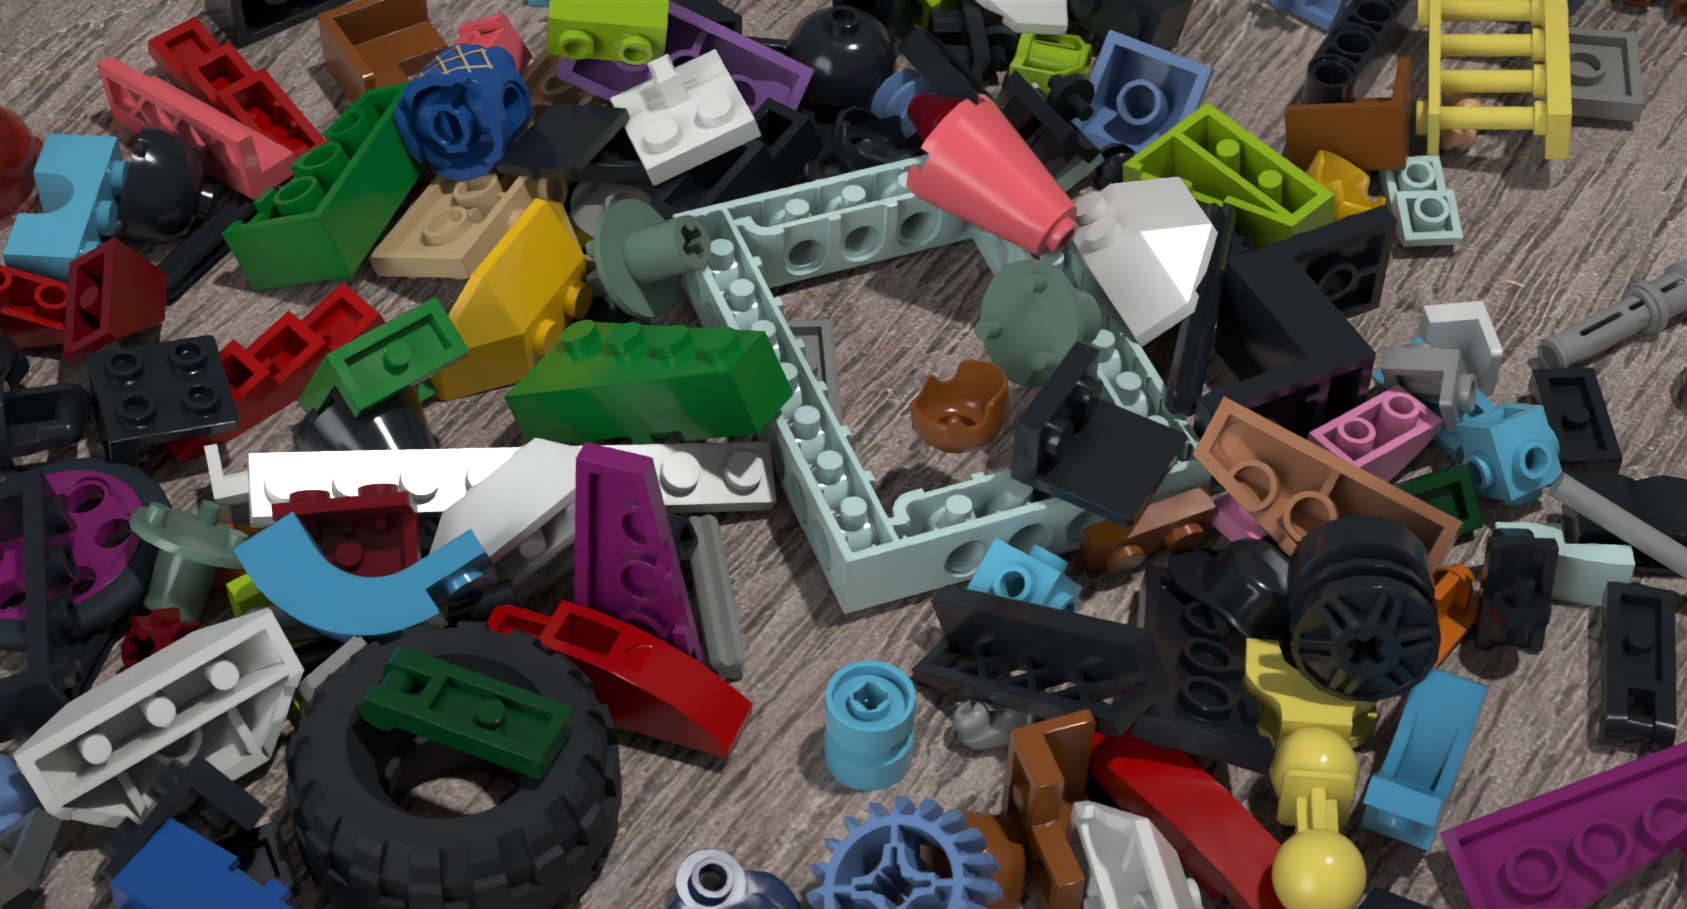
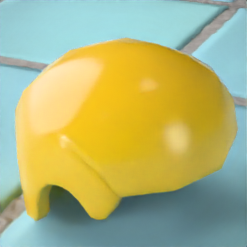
[1306,150,1386,222]

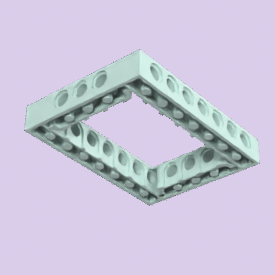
[673,154,1211,614]

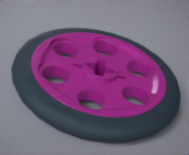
[0,457,172,652]

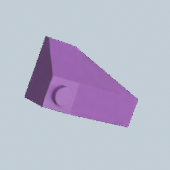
[555,1,814,114]

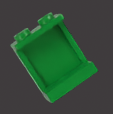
[297,296,470,418]

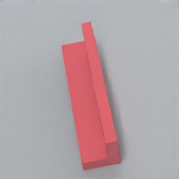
[97,56,296,200]

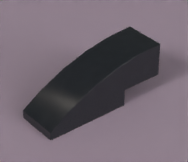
[649,97,824,221]

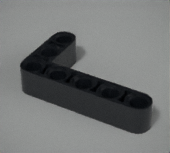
[1301,0,1418,105]

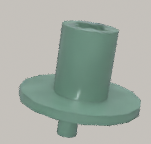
[586,198,711,320]
[975,259,1102,388]
[129,500,249,622]

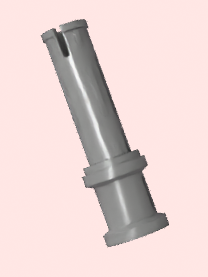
[1537,261,1687,369]

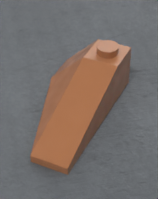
[1193,397,1466,578]

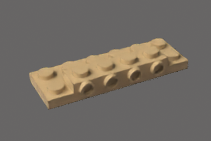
[368,49,613,280]

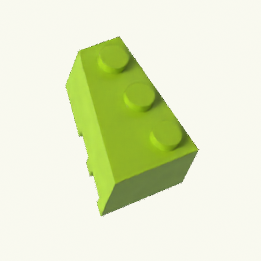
[1123,102,1335,249]

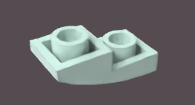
[1378,156,1463,247]
[1491,521,1635,606]

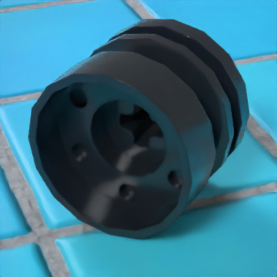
[1287,515,1441,702]

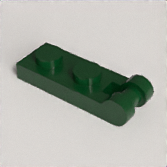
[358,647,575,780]

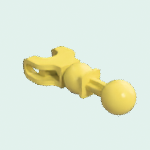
[1241,638,1378,909]

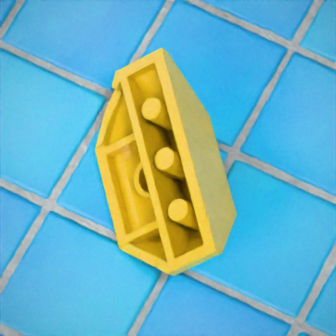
[431,198,593,401]

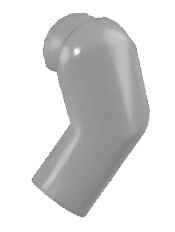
[953,689,1049,750]

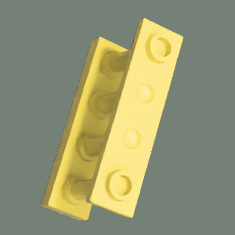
[1416,0,1572,159]

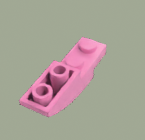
[1211,384,1444,546]

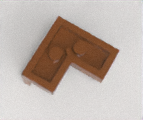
[317,0,448,104]
[1284,57,1415,172]
[1001,709,1096,909]

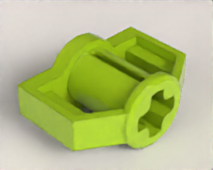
[1007,32,1092,94]

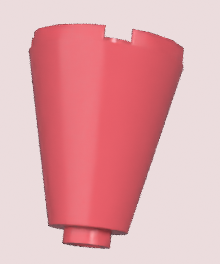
[906,94,1079,256]

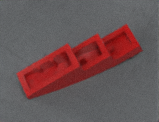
[148,16,327,160]
[160,282,386,464]
[1088,726,1286,909]

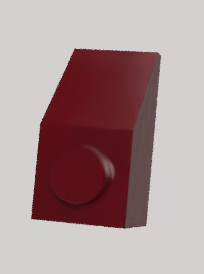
[62,237,167,364]

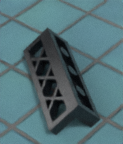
[911,585,1171,737]

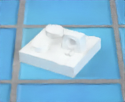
[610,49,761,186]

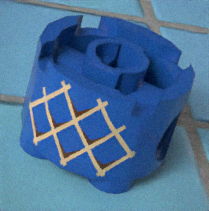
[395,44,534,181]

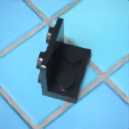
[87,335,239,469]
[1011,341,1187,527]
[98,754,268,881]

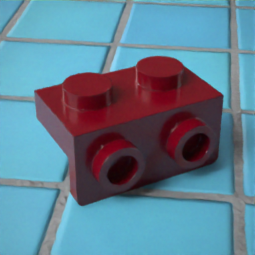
[271,483,421,577]

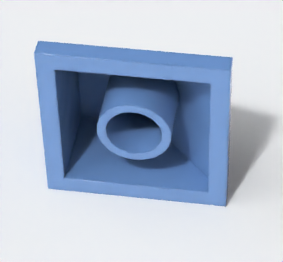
[1073,29,1215,155]

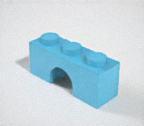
[3,133,130,284]

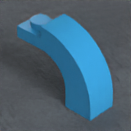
[232,512,494,646]
[1360,667,1490,851]

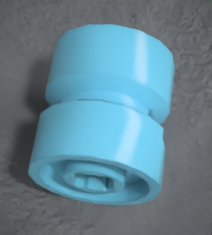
[824,660,916,792]

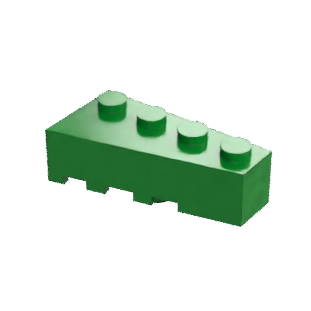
[221,81,431,291]
[504,320,794,446]

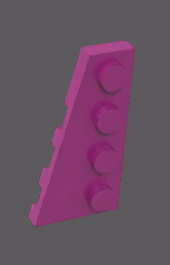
[574,442,705,666]
[1440,741,1687,909]

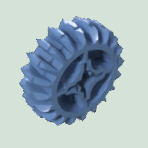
[805,795,1004,909]

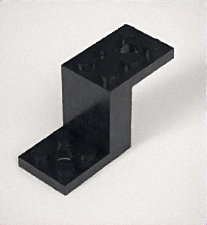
[1193,205,1397,497]

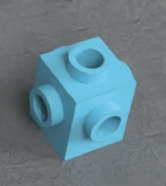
[1455,402,1563,506]
[967,537,1083,613]

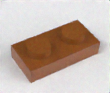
[1078,485,1216,576]

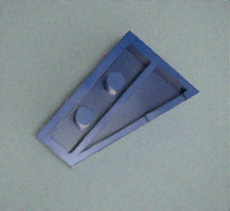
[109,817,295,909]

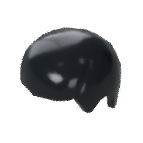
[830,106,924,173]

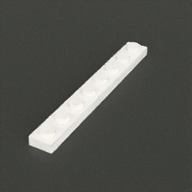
[247,442,777,526]

